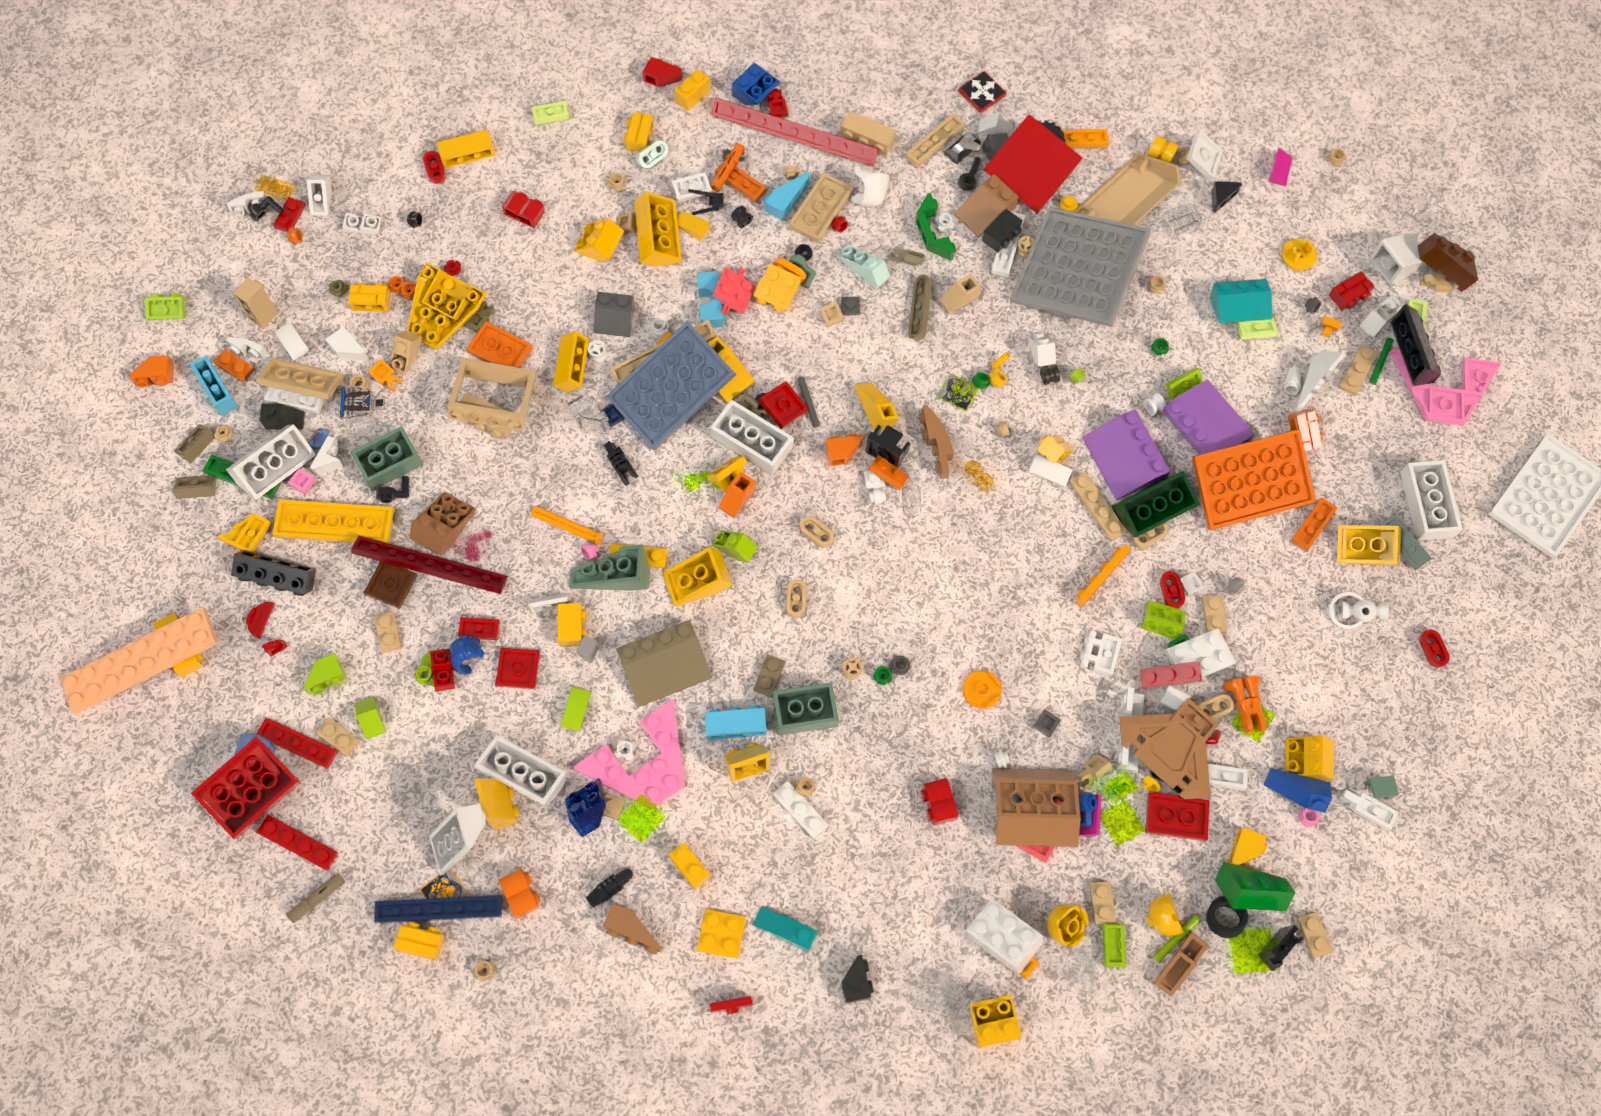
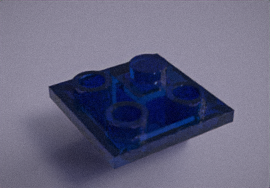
[565,778,606,837]

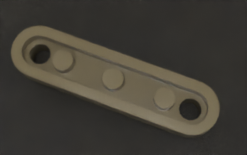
[908,274,932,341]

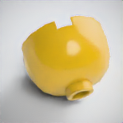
[1146,893,1184,937]
[1047,903,1088,947]

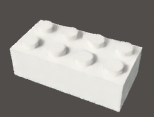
[710,400,794,475]
[1400,460,1463,541]

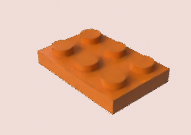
[466,321,533,368]

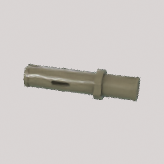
[286,873,345,923]

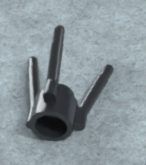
[688,189,724,215]

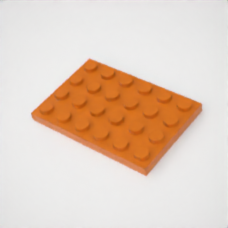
[1192,429,1316,530]

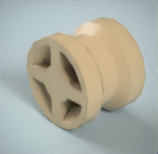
[1016,236,1035,258]
[842,657,863,680]

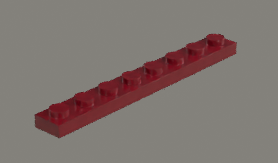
[351,536,508,594]

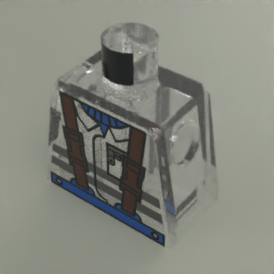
[340,386,385,425]

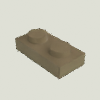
[753,654,786,698]

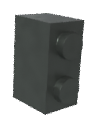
[982,209,1023,253]

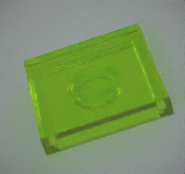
[1229,928,1277,974]

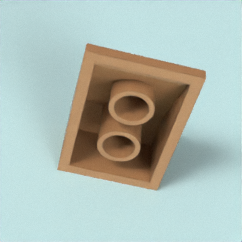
[954,174,1019,238]

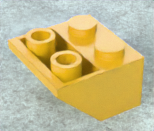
[574,218,624,262]
[1285,735,1334,781]
[969,995,1022,1049]

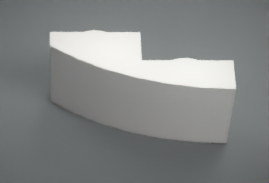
[227,191,266,216]
[342,213,382,235]
[275,322,309,360]
[226,337,269,360]
[1028,455,1072,487]

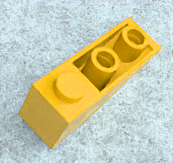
[854,383,899,432]

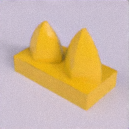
[707,456,747,492]

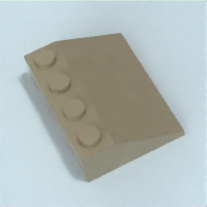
[616,620,712,707]

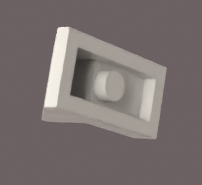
[310,436,343,476]

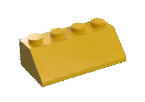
[634,191,682,267]

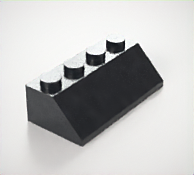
[1391,304,1441,386]

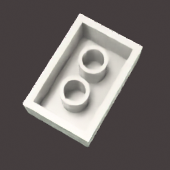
[966,898,1044,975]

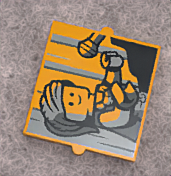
[420,869,469,899]

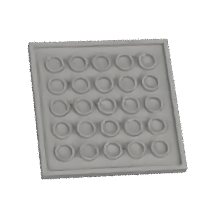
[1010,207,1151,327]

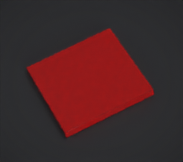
[983,114,1083,214]

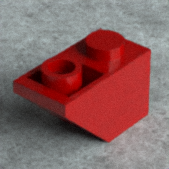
[642,56,683,88]

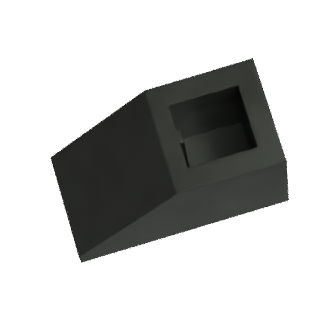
[841,955,874,1004]

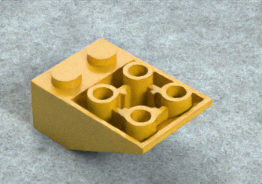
[708,336,755,404]

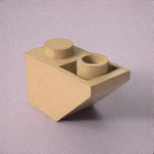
[939,274,981,314]
[389,330,422,375]

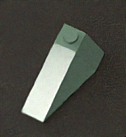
[569,544,650,591]

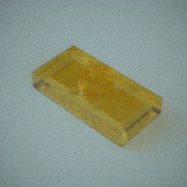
[255,175,296,201]

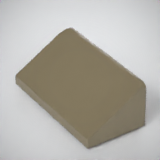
[174,424,215,464]
[173,475,216,499]

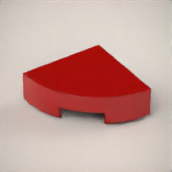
[262,640,288,657]

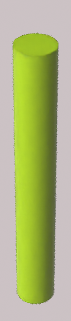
[1153,915,1201,963]

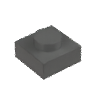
[841,297,860,316]
[1033,709,1061,738]

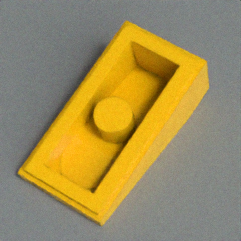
[677,211,711,241]

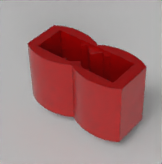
[502,191,545,228]
[920,778,959,826]

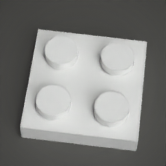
[1186,130,1223,180]

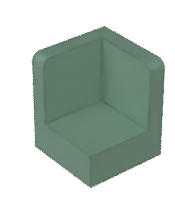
[1364,775,1399,800]

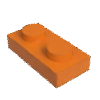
[213,348,255,383]
[868,455,909,490]

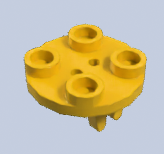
[1281,238,1318,271]

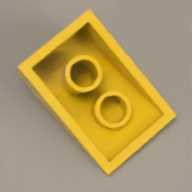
[1337,525,1401,566]
[662,547,733,607]
[724,743,770,782]
[474,778,520,830]

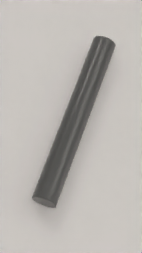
[797,377,820,428]

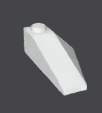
[1292,350,1346,413]

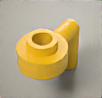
[989,352,1011,388]

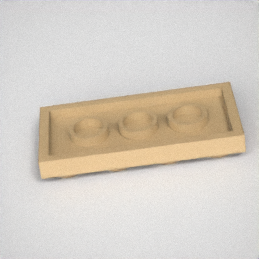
[788,172,854,243]
[257,358,344,400]

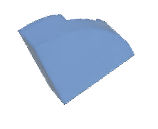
[309,429,329,450]

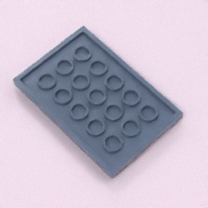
[606,321,737,451]

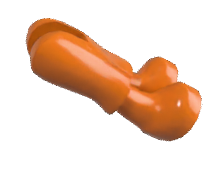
[1223,676,1267,734]

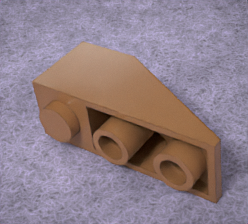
[603,903,663,954]

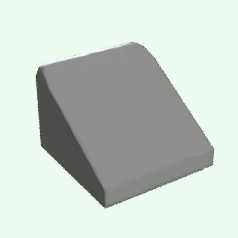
[577,636,599,663]

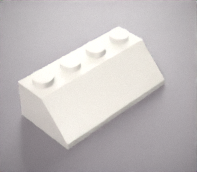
[226,424,316,500]
[474,735,566,806]
[429,804,486,875]

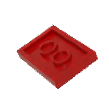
[1145,792,1210,841]

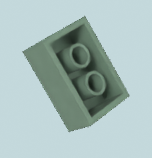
[350,426,423,491]
[773,682,839,735]

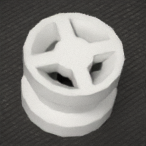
[587,340,607,362]
[1143,393,1166,416]

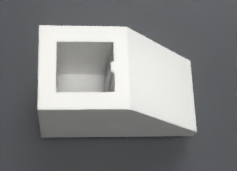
[325,327,368,361]
[1027,331,1056,367]

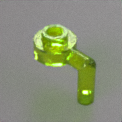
[684,471,720,492]

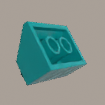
[1210,279,1272,324]

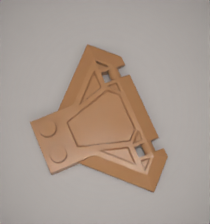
[1119,698,1219,799]

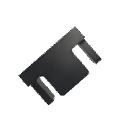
[865,425,911,469]

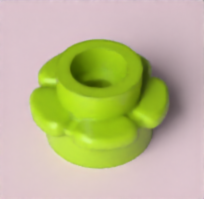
[1069,367,1086,383]

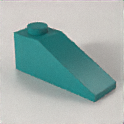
[752,906,818,953]

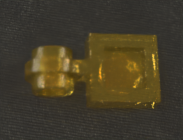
[965,460,994,494]

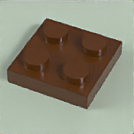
[363,561,418,609]

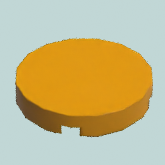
[962,670,1002,709]

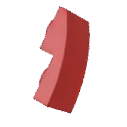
[430,648,455,692]

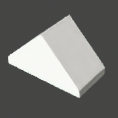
[977,112,1014,137]

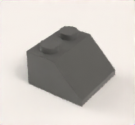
[594,291,635,337]

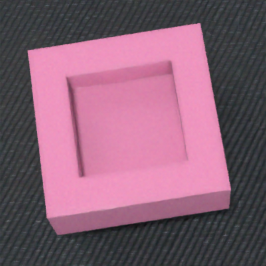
[288,468,316,495]

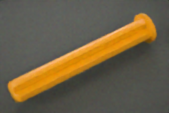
[531,506,604,546]

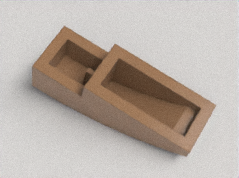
[1154,931,1209,997]

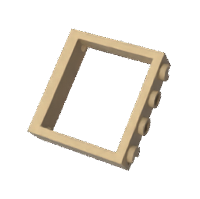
[448,358,536,431]

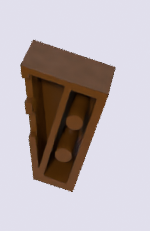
[1418,233,1478,292]

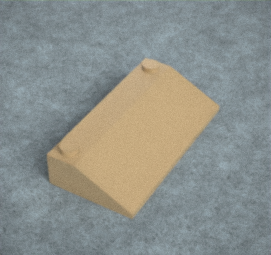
[1073,153,1181,225]

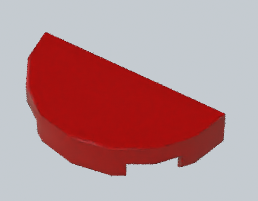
[246,602,275,639]

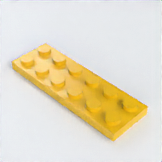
[272,499,395,543]

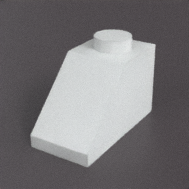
[307,175,332,216]

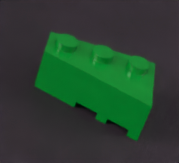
[1215,862,1296,911]

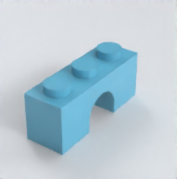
[697,271,726,328]

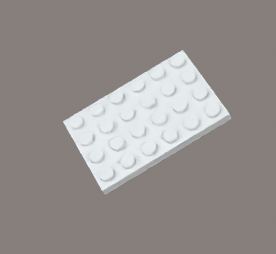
[1488,433,1601,559]

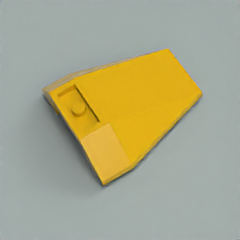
[407,262,487,350]

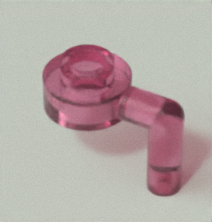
[464,531,492,562]

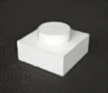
[1180,572,1205,595]

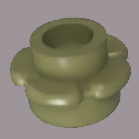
[329,280,347,296]

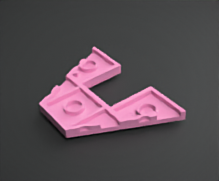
[1390,348,1501,426]
[573,699,685,810]

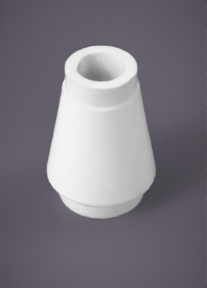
[1283,367,1302,395]

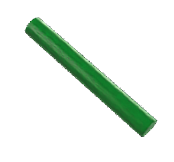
[1369,338,1394,385]

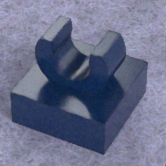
[599,404,625,428]

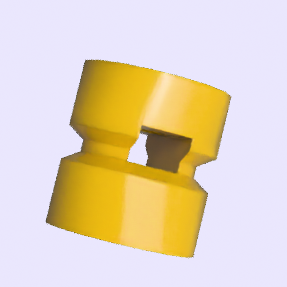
[1147,135,1180,163]

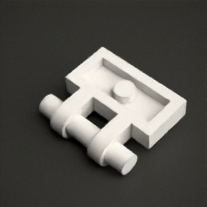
[1080,630,1122,677]

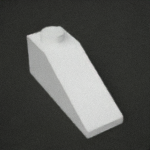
[1360,295,1405,337]

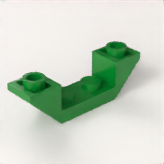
[915,193,956,260]

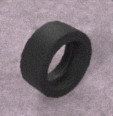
[1206,896,1248,939]

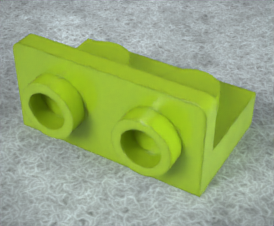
[144,293,187,320]
[1141,600,1186,639]

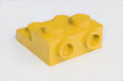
[753,263,803,313]

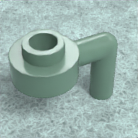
[789,255,816,289]

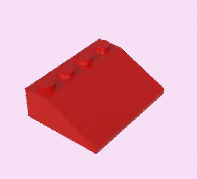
[191,736,301,839]

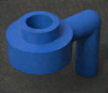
[1079,792,1097,827]

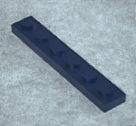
[374,895,502,923]

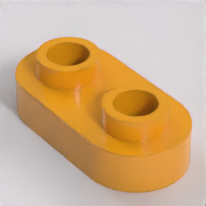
[773,257,806,283]

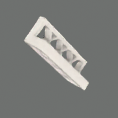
[1117,687,1144,772]

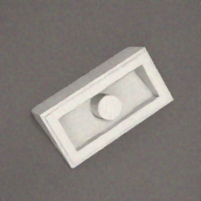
[528,593,569,613]

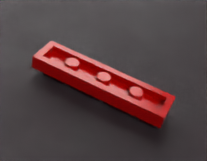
[256,718,338,770]
[256,815,338,871]

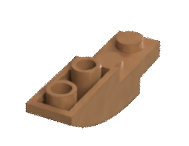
[919,405,954,479]

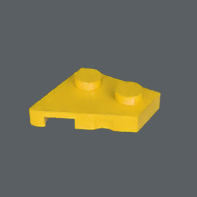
[217,513,272,552]

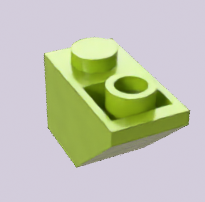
[712,530,758,562]
[304,653,347,695]

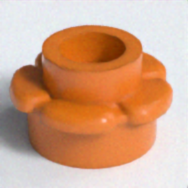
[286,227,302,245]
[388,276,405,293]
[400,282,416,299]

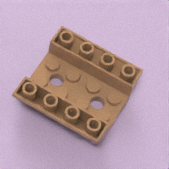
[992,768,1080,847]

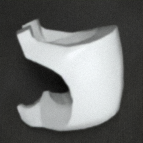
[851,166,890,207]

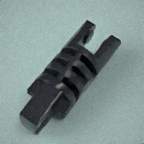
[604,441,639,486]
[586,868,633,908]

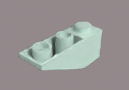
[836,245,890,287]

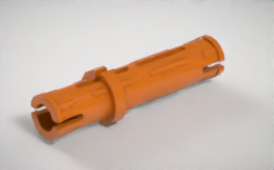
[710,143,745,192]

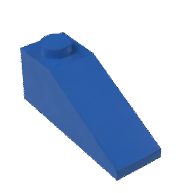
[1264,768,1332,813]

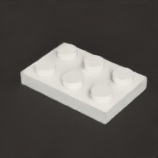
[1165,628,1236,686]

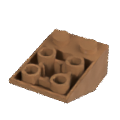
[409,492,477,556]

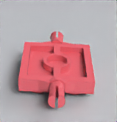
[712,267,755,315]

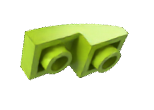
[560,686,592,732]

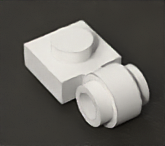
[864,471,886,505]

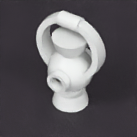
[1328,592,1388,629]

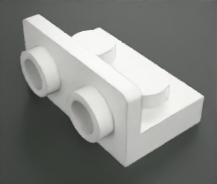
[672,172,712,203]

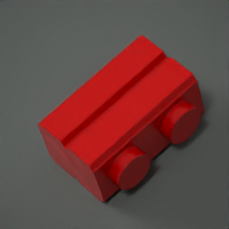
[1329,271,1374,311]

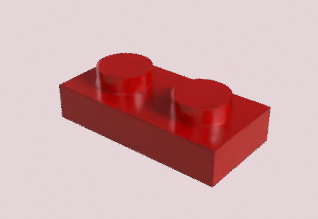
[273,197,306,232]
[458,617,500,640]

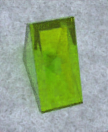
[1102,772,1138,805]

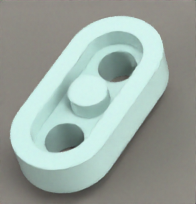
[636,140,668,168]

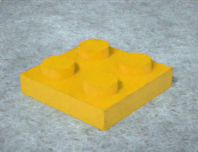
[697,909,746,959]

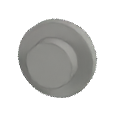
[1227,577,1245,595]

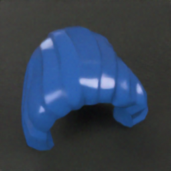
[450,635,484,675]

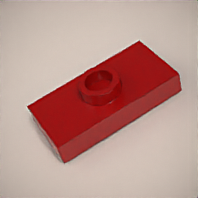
[710,996,753,1015]

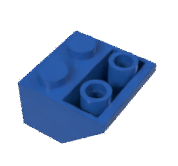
[732,62,780,106]

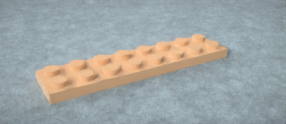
[60,607,218,714]

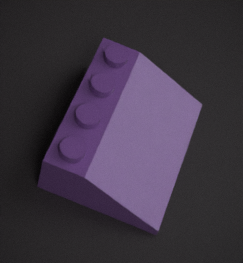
[1163,379,1255,455]
[1082,409,1171,500]

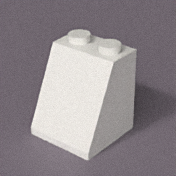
[1370,232,1427,285]

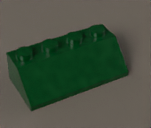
[1112,471,1200,538]

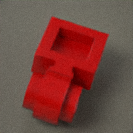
[767,88,788,118]

